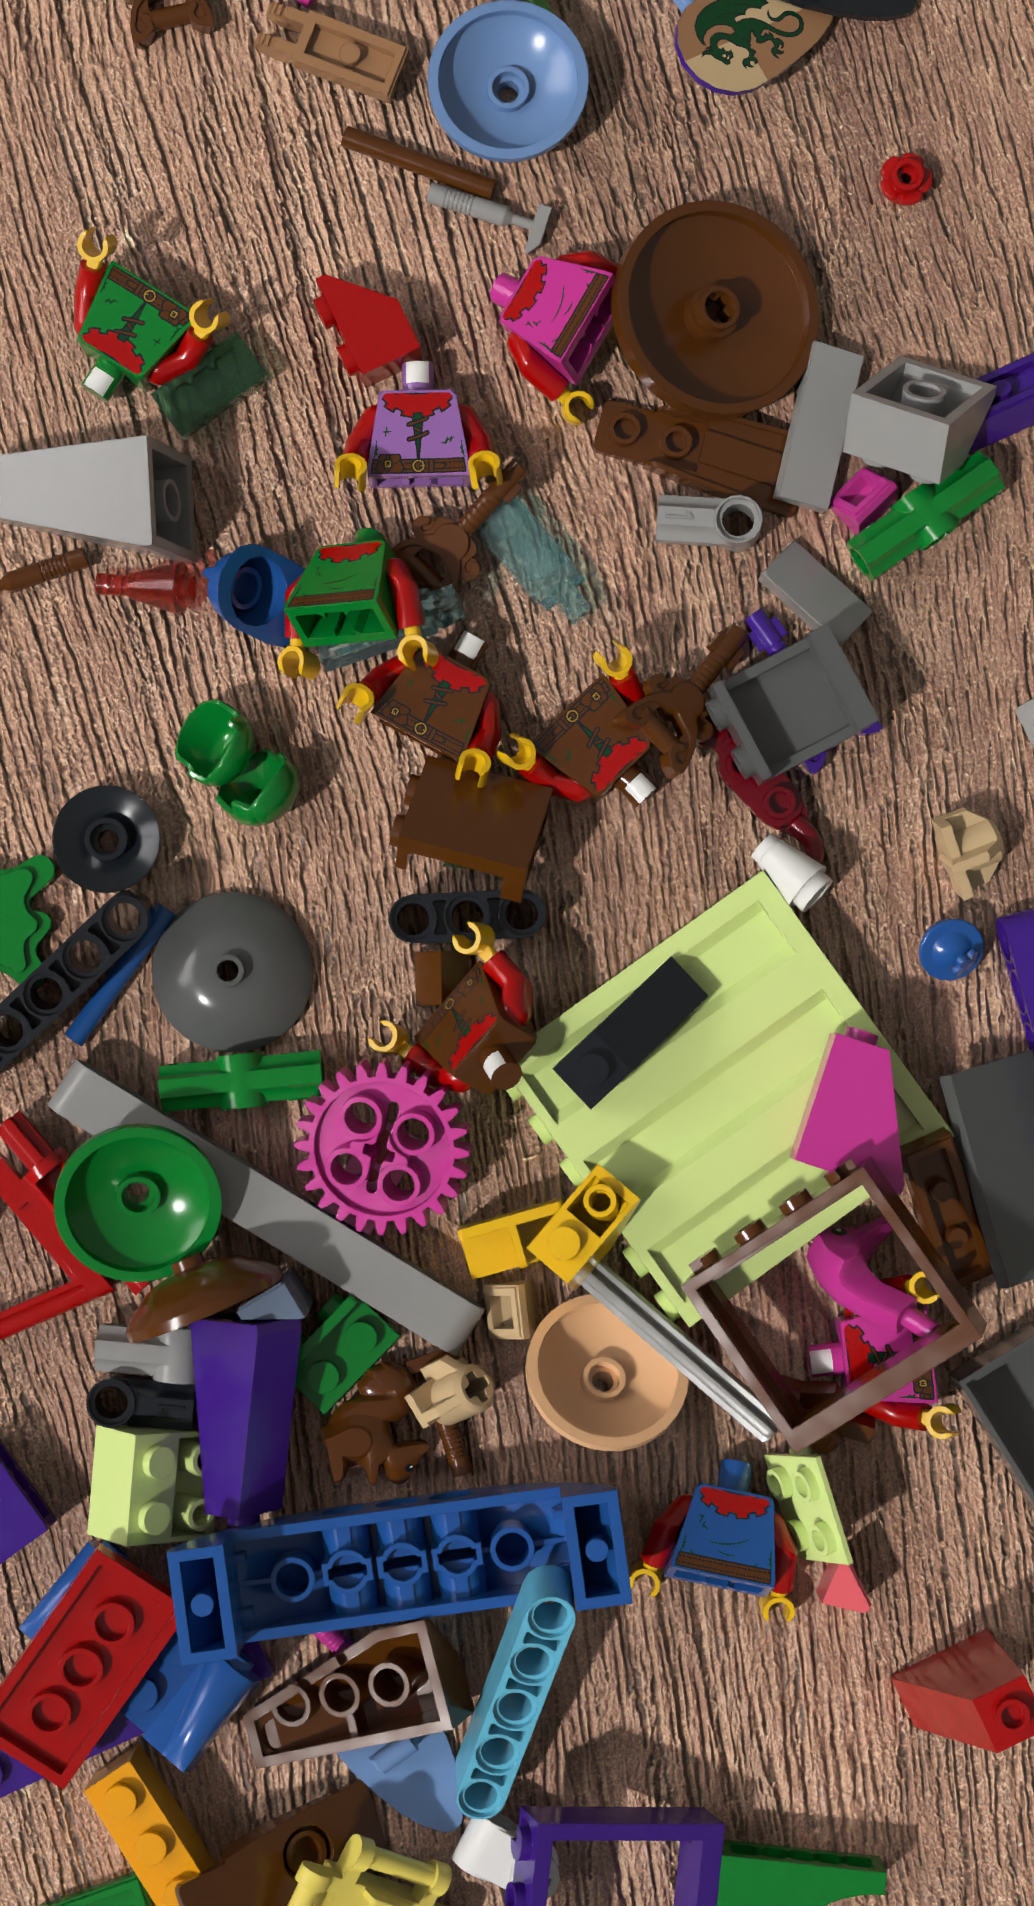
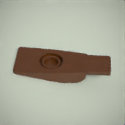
[593,400,797,518]
[175,1779,388,1906]

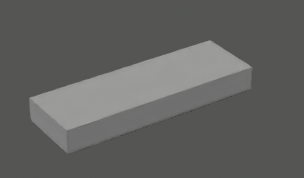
[773,341,864,513]

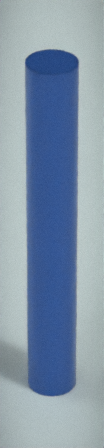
[65,903,175,1046]

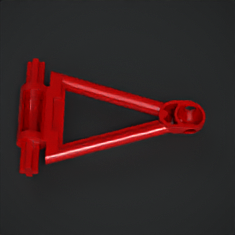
[0,1110,154,1341]

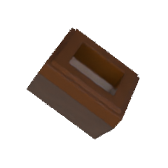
[415,950,469,1006]

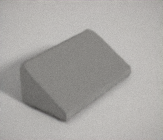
[758,540,873,646]

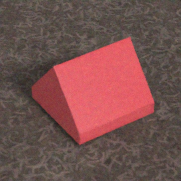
[816,1563,872,1613]

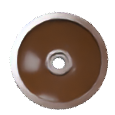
[125,1251,284,1343]

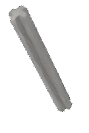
[581,1261,779,1443]

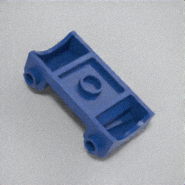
[19,1540,263,1773]

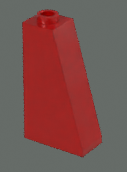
[890,1629,1034,1753]

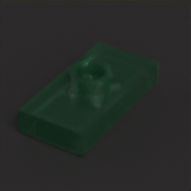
[150,331,270,441]

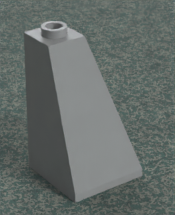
[0,435,197,564]

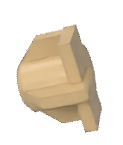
[931,807,1005,901]
[404,1355,494,1429]

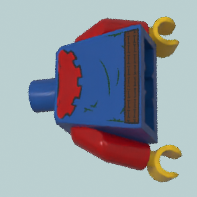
[629,1459,798,1622]

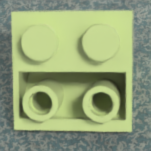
[87,1425,216,1547]

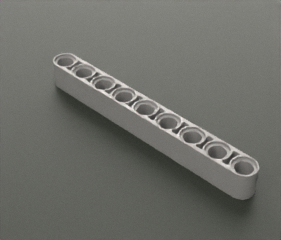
[47,1058,485,1356]

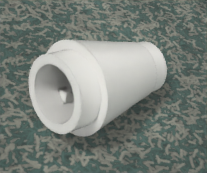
[751,833,833,912]

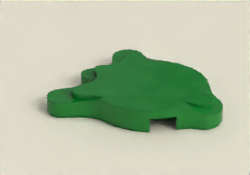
[0,855,57,989]

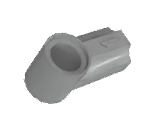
[656,494,763,552]
[94,1323,195,1384]

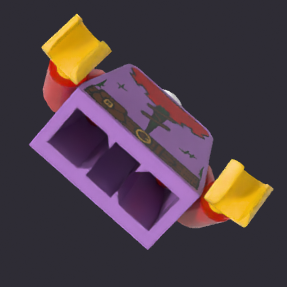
[334,361,503,492]

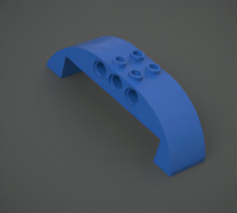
[166,1482,633,1666]

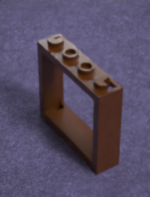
[680,1156,987,1454]

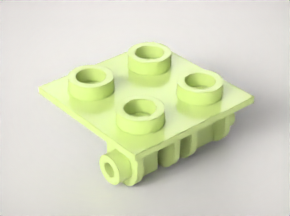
[764,1446,853,1565]

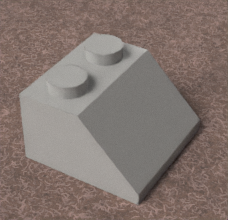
[843,356,997,484]

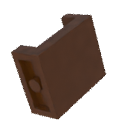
[389,755,553,903]

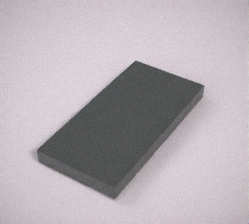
[939,1050,1034,1289]

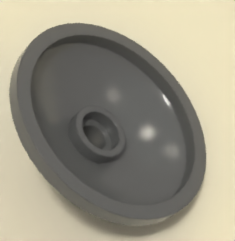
[152,892,314,1052]

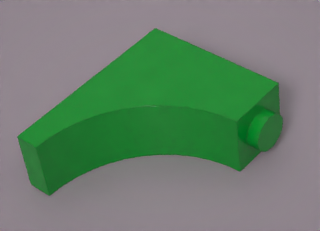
[717,1839,887,1906]

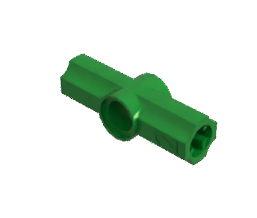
[846,450,1005,582]
[158,1050,325,1112]

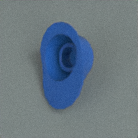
[202,543,305,647]

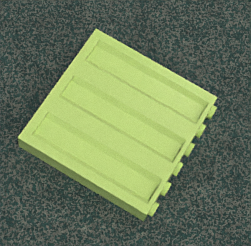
[506,870,955,1327]

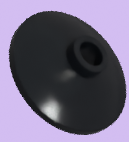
[52,785,161,893]

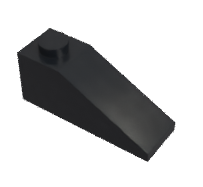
[552,956,709,1109]

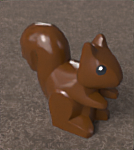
[321,1361,430,1485]

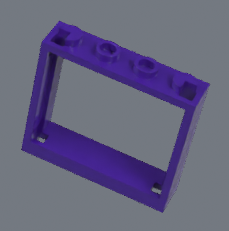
[505,1806,725,1906]

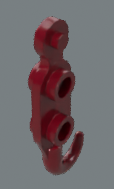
[697,714,825,864]

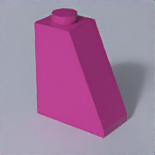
[789,1026,904,1195]

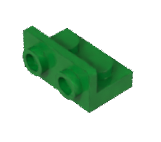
[295,1292,401,1414]

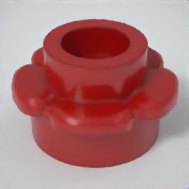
[880,153,933,206]

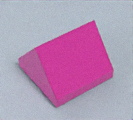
[829,467,898,535]

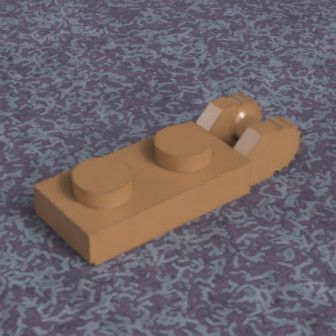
[254,2,410,104]

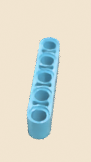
[455,1565,576,1820]

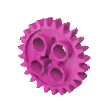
[294,1057,473,1236]

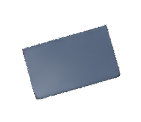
[236,1266,314,1320]

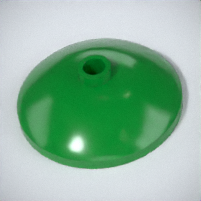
[54,1123,222,1282]

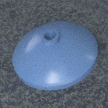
[427,0,589,163]

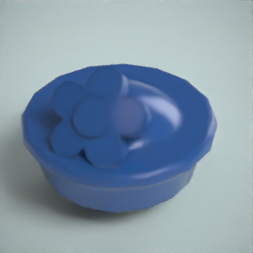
[919,919,984,980]

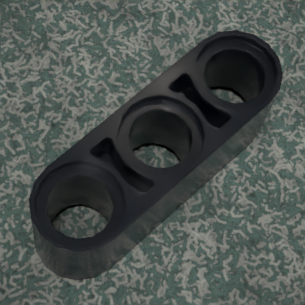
[389,890,546,946]

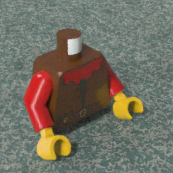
[336,630,502,788]
[496,639,659,808]
[368,921,537,1094]

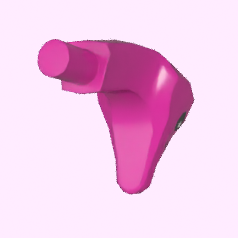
[806,1216,941,1338]

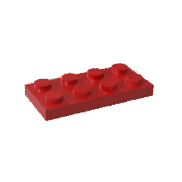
[0,1542,177,1790]

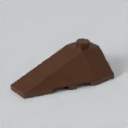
[243,1617,475,1769]

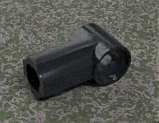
[86,1372,196,1431]

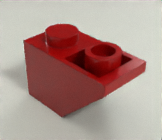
[312,274,423,389]

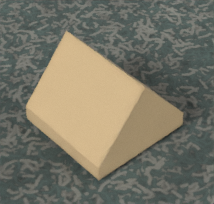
[484,1279,537,1340]

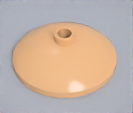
[525,1294,689,1451]

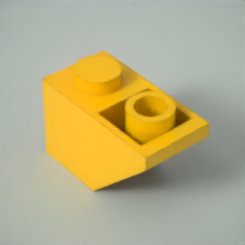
[526,1164,641,1291]

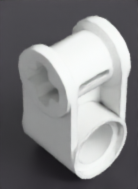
[452,1812,560,1898]

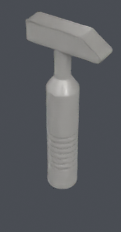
[426,182,552,256]

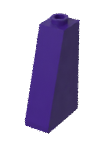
[190,1310,301,1526]

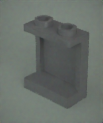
[705,623,880,787]

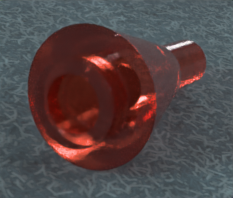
[95,562,197,616]

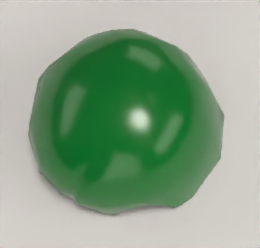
[175,699,256,787]
[216,748,300,827]

